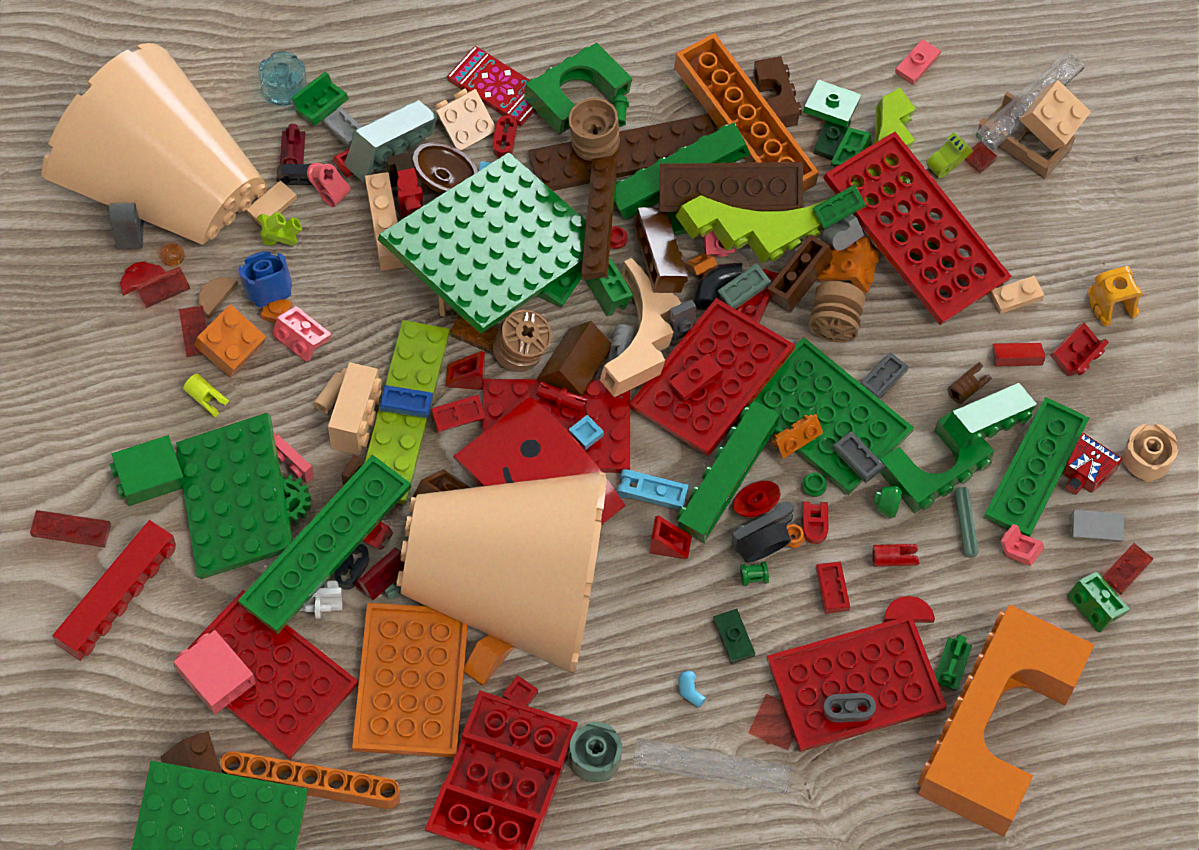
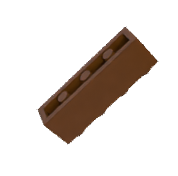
[632,208,688,293]

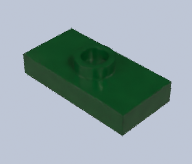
[813,120,851,160]
[713,609,755,664]

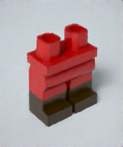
[387,152,423,219]

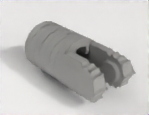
[608,324,636,363]

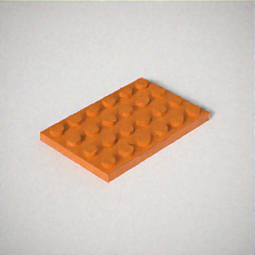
[352,603,468,758]

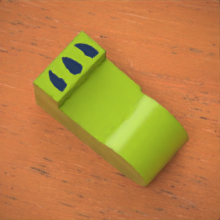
[927,132,973,178]

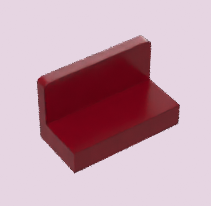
[355,547,405,600]

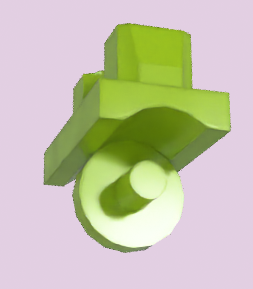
[257,212,302,246]

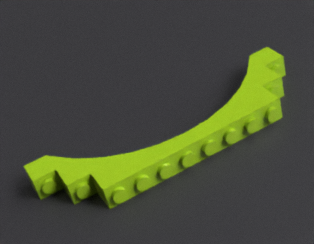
[676,88,916,264]

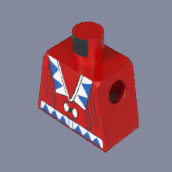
[1063,433,1123,495]

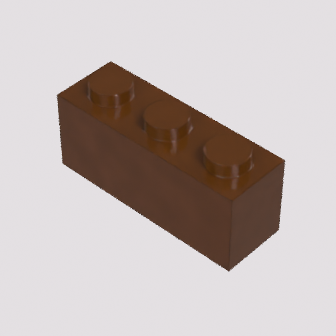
[768,234,833,313]

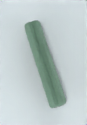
[955,487,979,558]

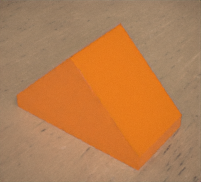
[464,635,514,686]

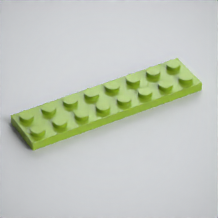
[365,320,450,505]

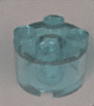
[258,51,307,106]

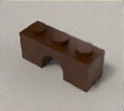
[753,56,802,128]

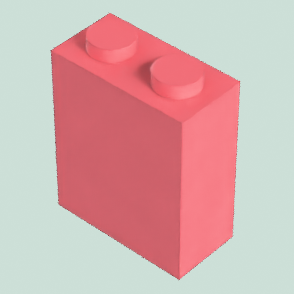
[174,630,256,715]

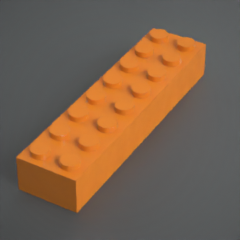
[674,33,819,192]

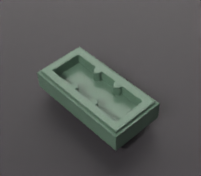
[718,263,771,309]

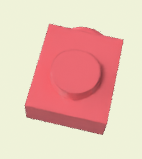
[1001,524,1044,566]

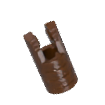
[947,362,992,404]

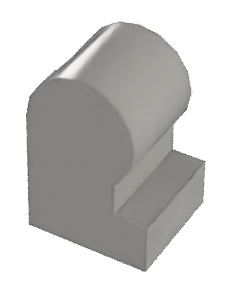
[823,215,864,250]

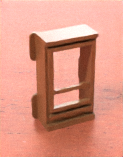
[977,91,1075,180]

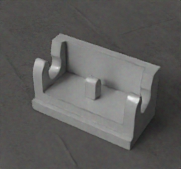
[1070,510,1124,542]

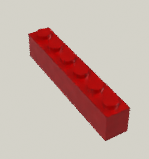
[52,520,176,661]

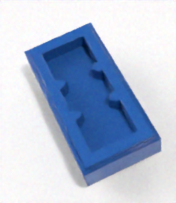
[380,385,433,418]

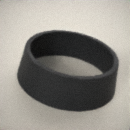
[735,523,791,563]

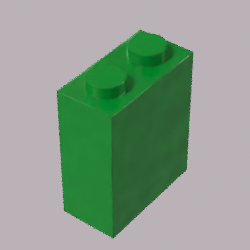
[109,435,185,506]

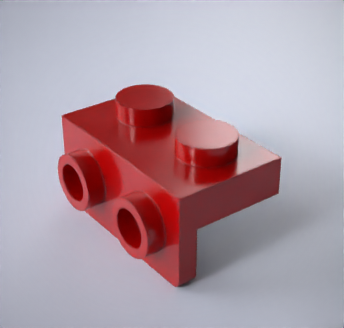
[1050,323,1109,376]

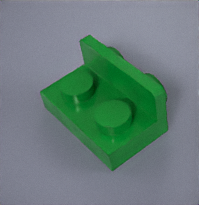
[1067,571,1130,632]

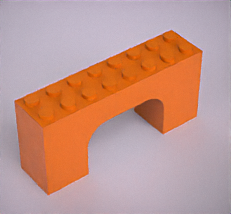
[917,604,1095,837]

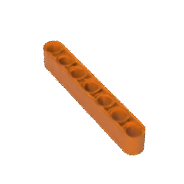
[220,751,400,809]

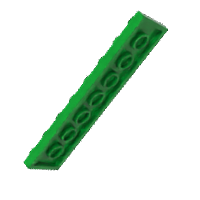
[238,455,411,634]

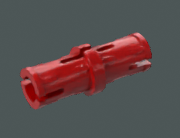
[536,382,588,413]

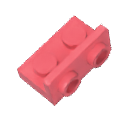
[272,306,332,362]

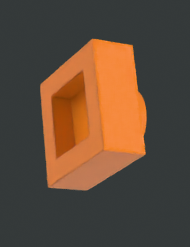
[684,252,717,275]
[261,299,293,323]

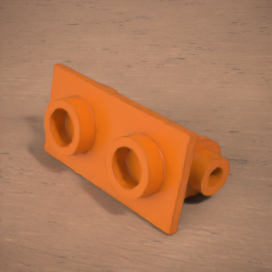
[771,414,823,459]

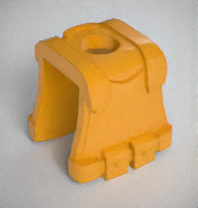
[1087,266,1143,326]

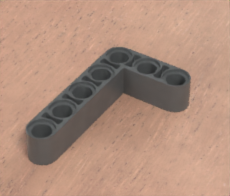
[109,202,144,249]

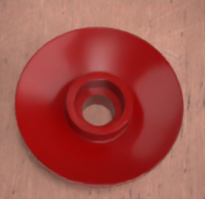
[733,481,781,517]

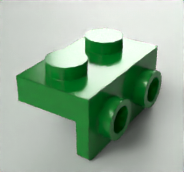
[292,72,349,126]

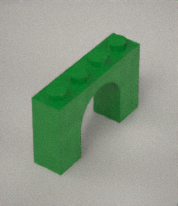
[524,42,632,135]
[880,408,994,514]

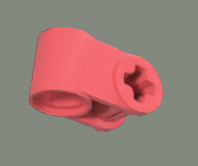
[307,162,351,207]

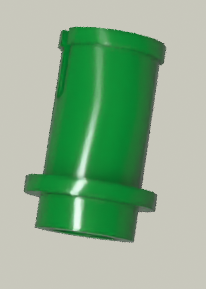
[611,95,629,127]

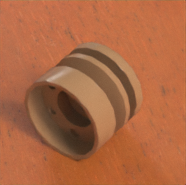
[569,98,620,161]
[808,281,866,342]
[493,309,552,372]

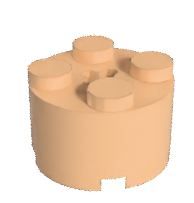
[1122,424,1178,482]

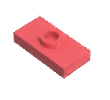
[895,39,941,85]

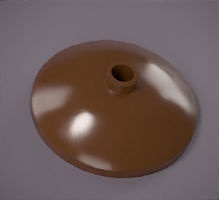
[412,142,478,194]

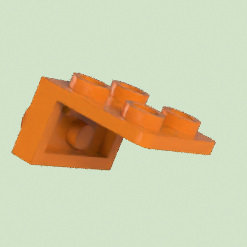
[817,237,880,293]

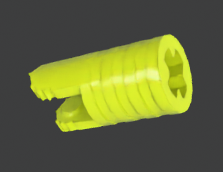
[183,373,229,418]

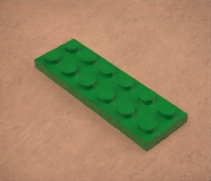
[983,397,1090,537]

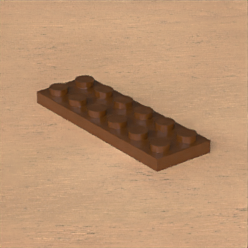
[659,162,803,212]

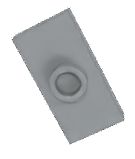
[322,107,362,148]

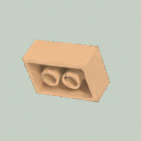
[328,362,383,455]

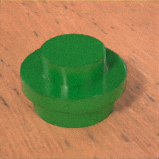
[802,473,827,497]

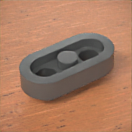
[823,693,876,722]

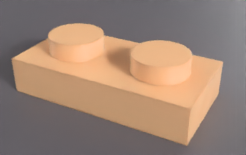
[990,276,1044,314]

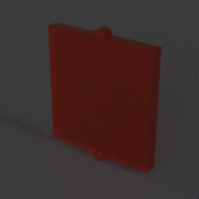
[748,694,794,751]

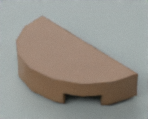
[199,277,238,319]

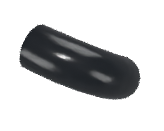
[693,263,742,310]

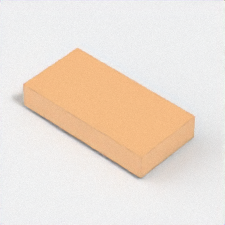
[246,181,297,227]

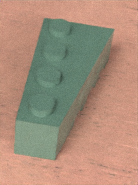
[344,100,438,182]

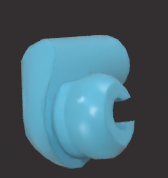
[678,671,706,708]

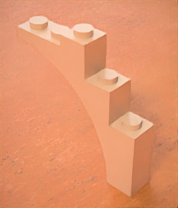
[600,258,681,397]

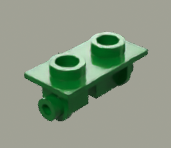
[935,635,972,691]

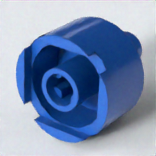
[238,251,292,307]

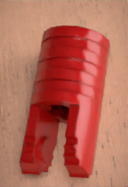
[872,544,920,567]

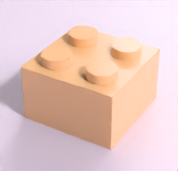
[1019,80,1091,151]

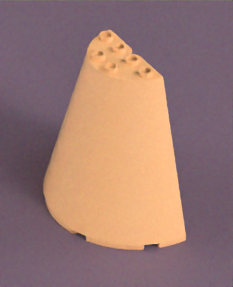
[41,43,267,245]
[397,472,606,673]

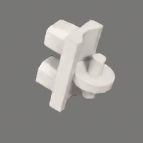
[299,581,343,619]

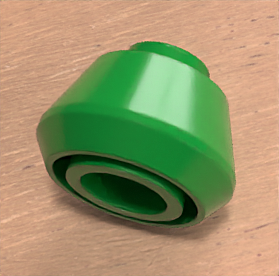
[873,486,902,519]

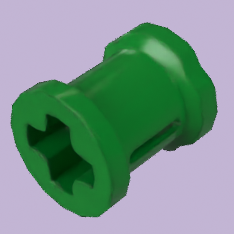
[740,561,769,586]

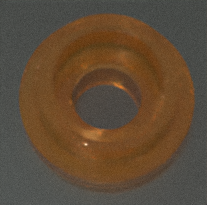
[160,243,185,266]

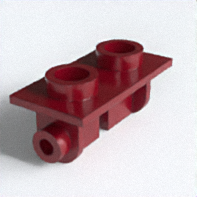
[280,123,306,165]

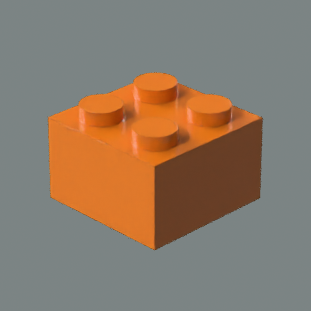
[194,304,266,378]

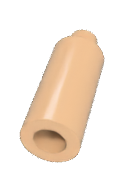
[313,368,347,414]

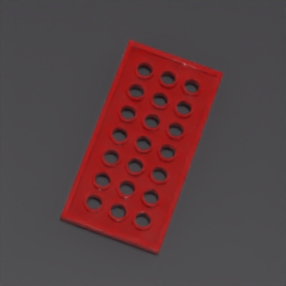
[823,131,1012,325]

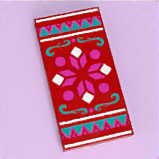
[447,46,536,127]

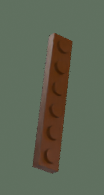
[582,156,617,280]

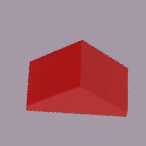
[445,351,485,390]
[650,515,692,559]

